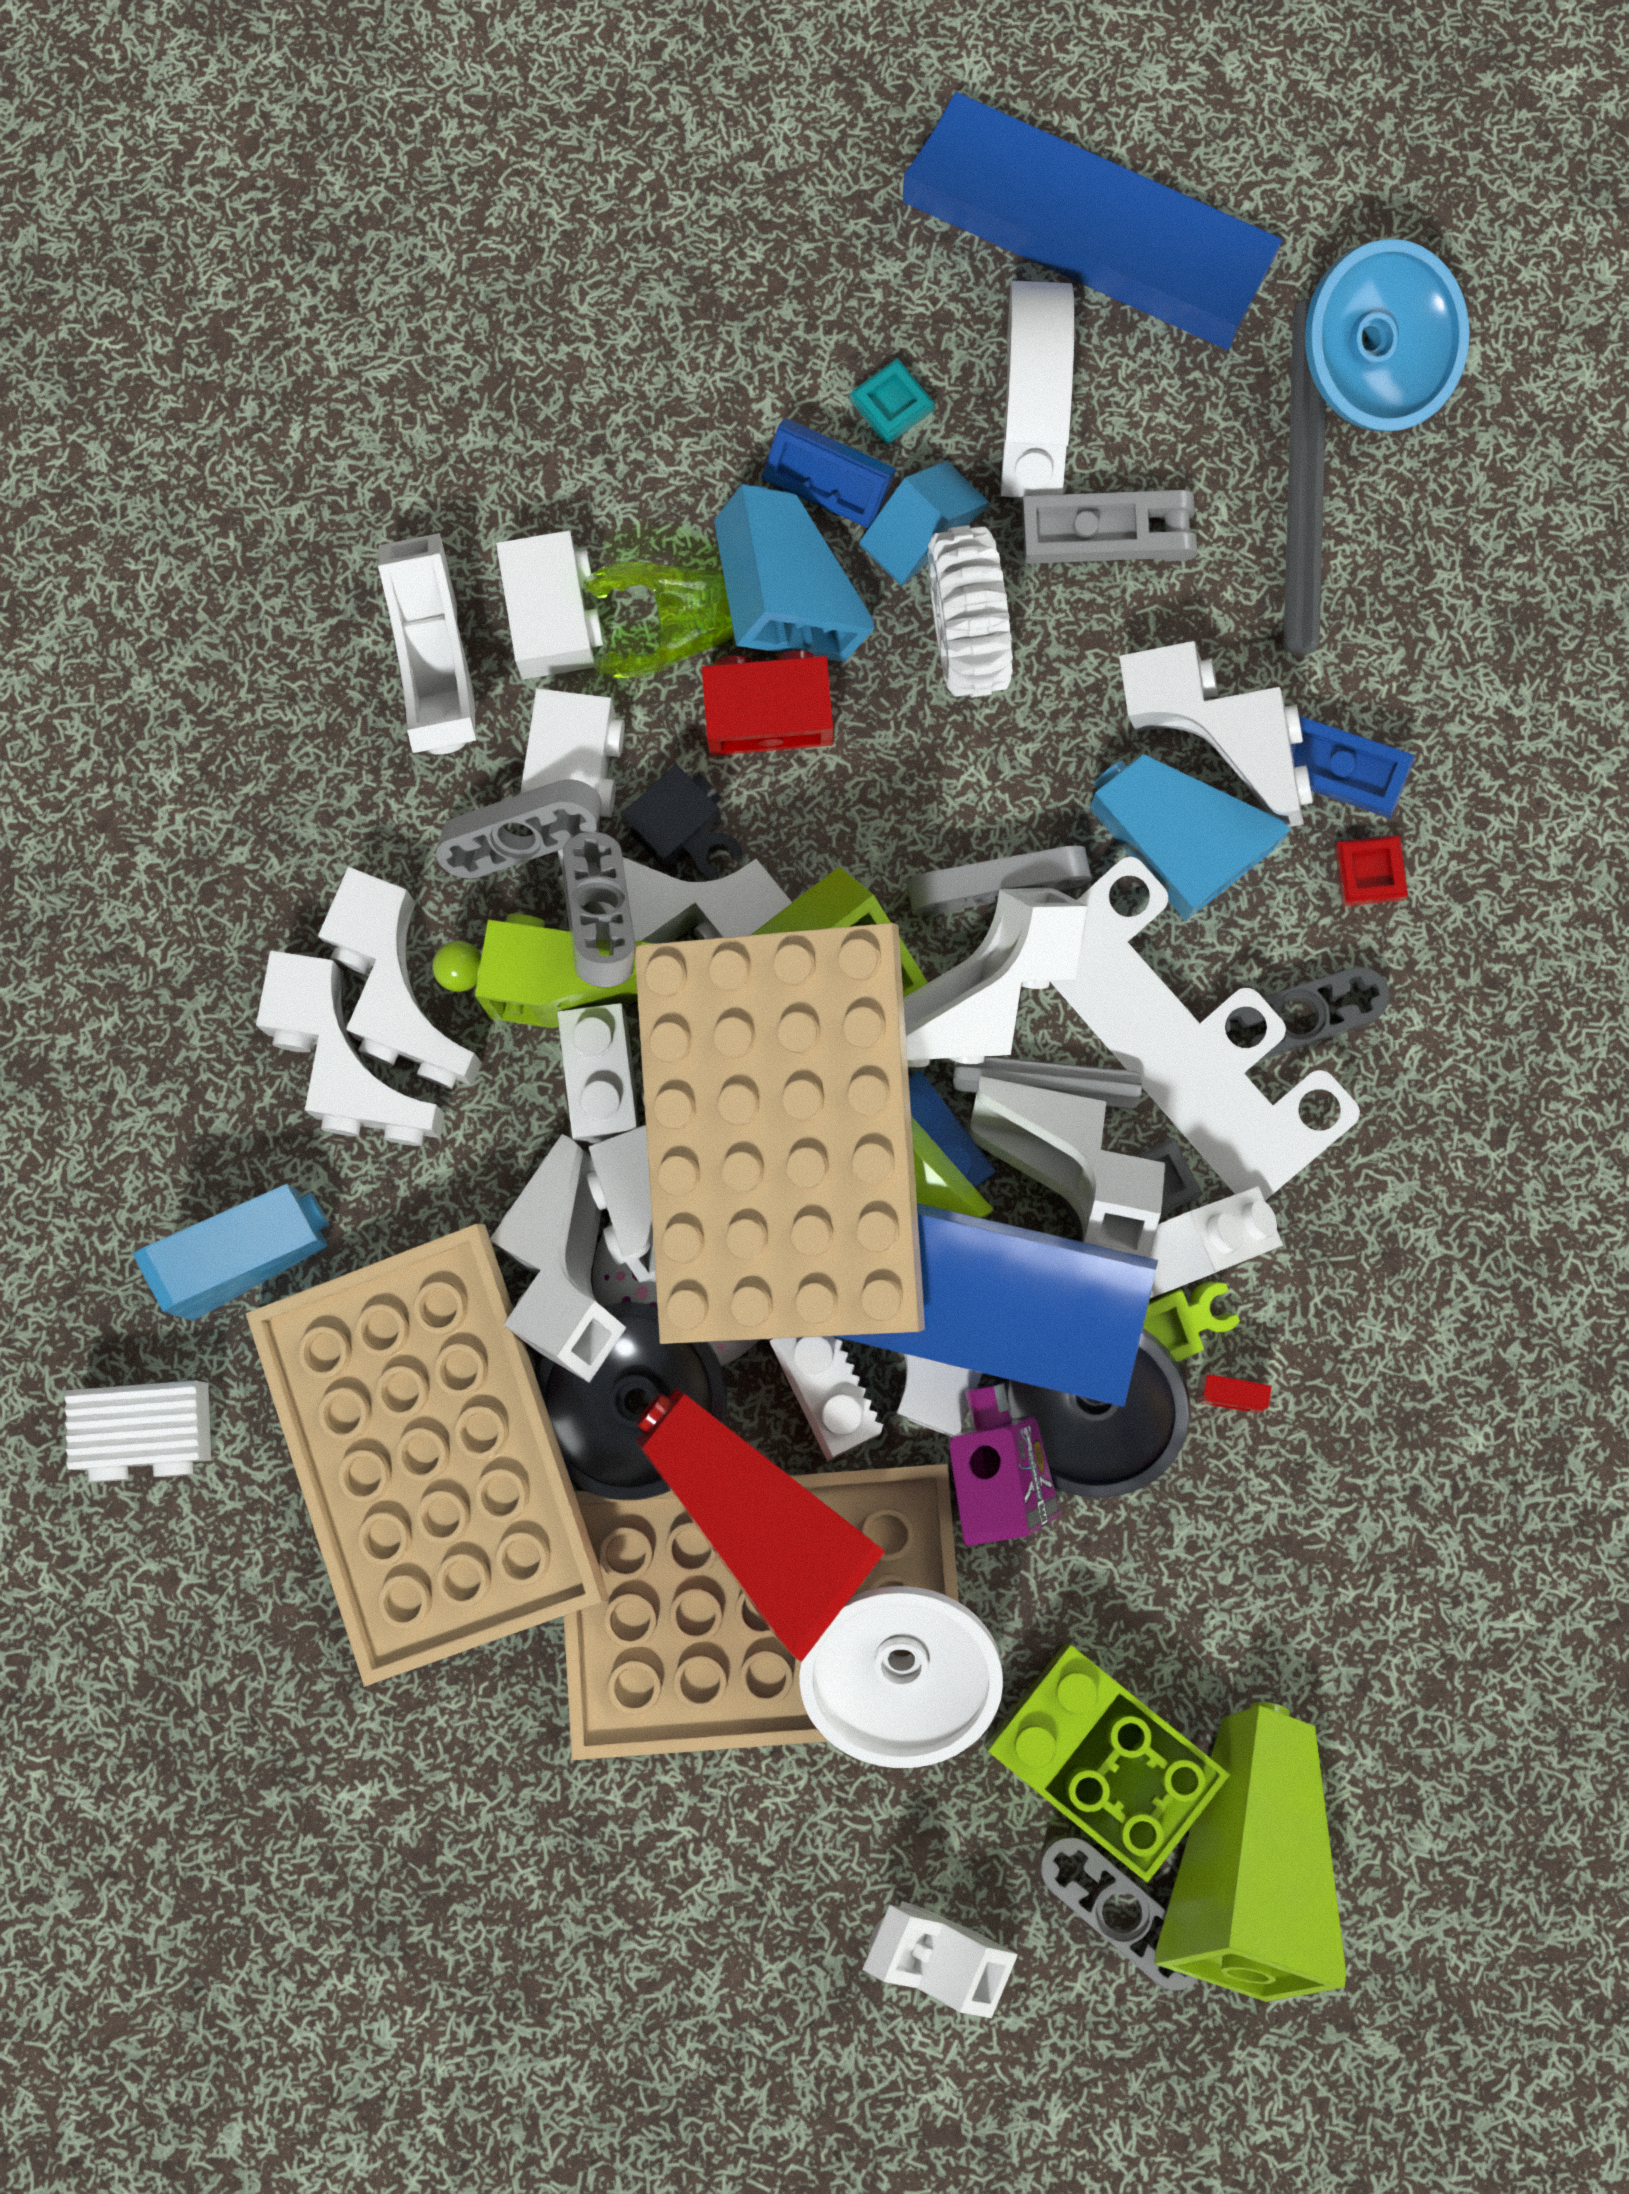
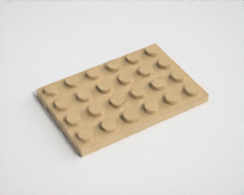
[635,923,925,1344]
[246,1224,610,1687]
[564,1464,959,1760]

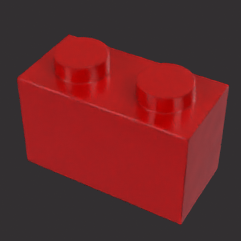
[701,650,833,756]

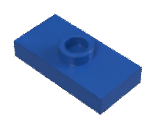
[761,418,896,529]

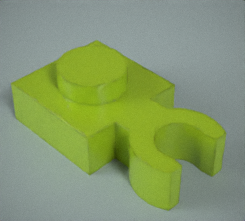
[1143,1281,1240,1362]

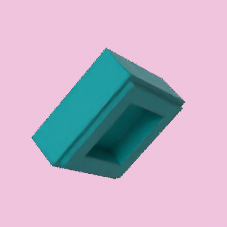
[849,358,935,446]

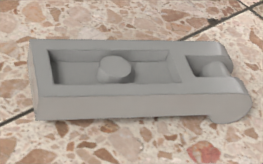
[1022,490,1198,564]

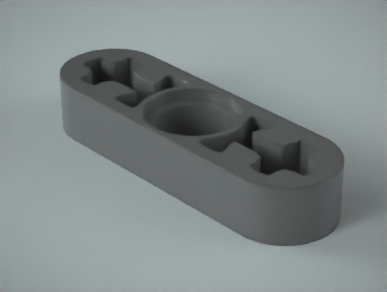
[1225,967,1390,1063]

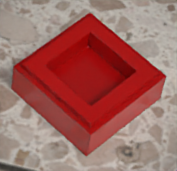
[1334,835,1408,907]
[1196,1374,1272,1414]

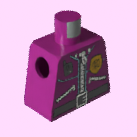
[949,1383,1061,1546]

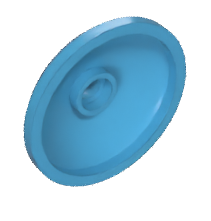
[1305,239,1469,432]

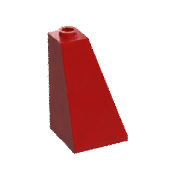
[635,1388,886,1662]

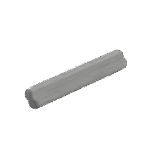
[953,1056,1142,1109]

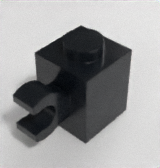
[621,764,743,881]

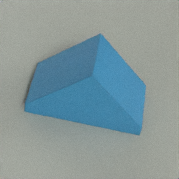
[859,461,990,587]

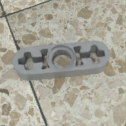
[436,779,602,879]
[563,832,635,987]
[906,846,1092,916]
[1040,1835,1198,1990]

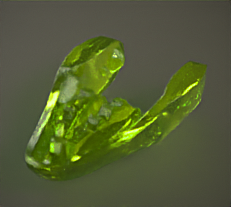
[583,561,735,678]

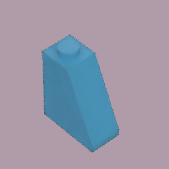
[714,484,875,662]
[1089,754,1290,921]
[132,1184,329,1321]

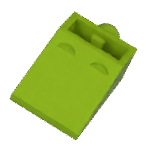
[432,914,653,1028]

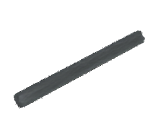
[1284,299,1326,654]

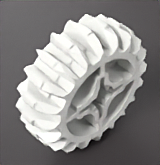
[927,525,1013,698]

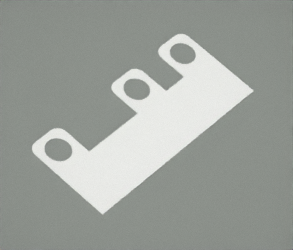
[1050,857,1360,1200]

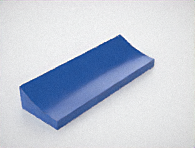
[902,91,1283,351]
[833,1203,1158,1407]

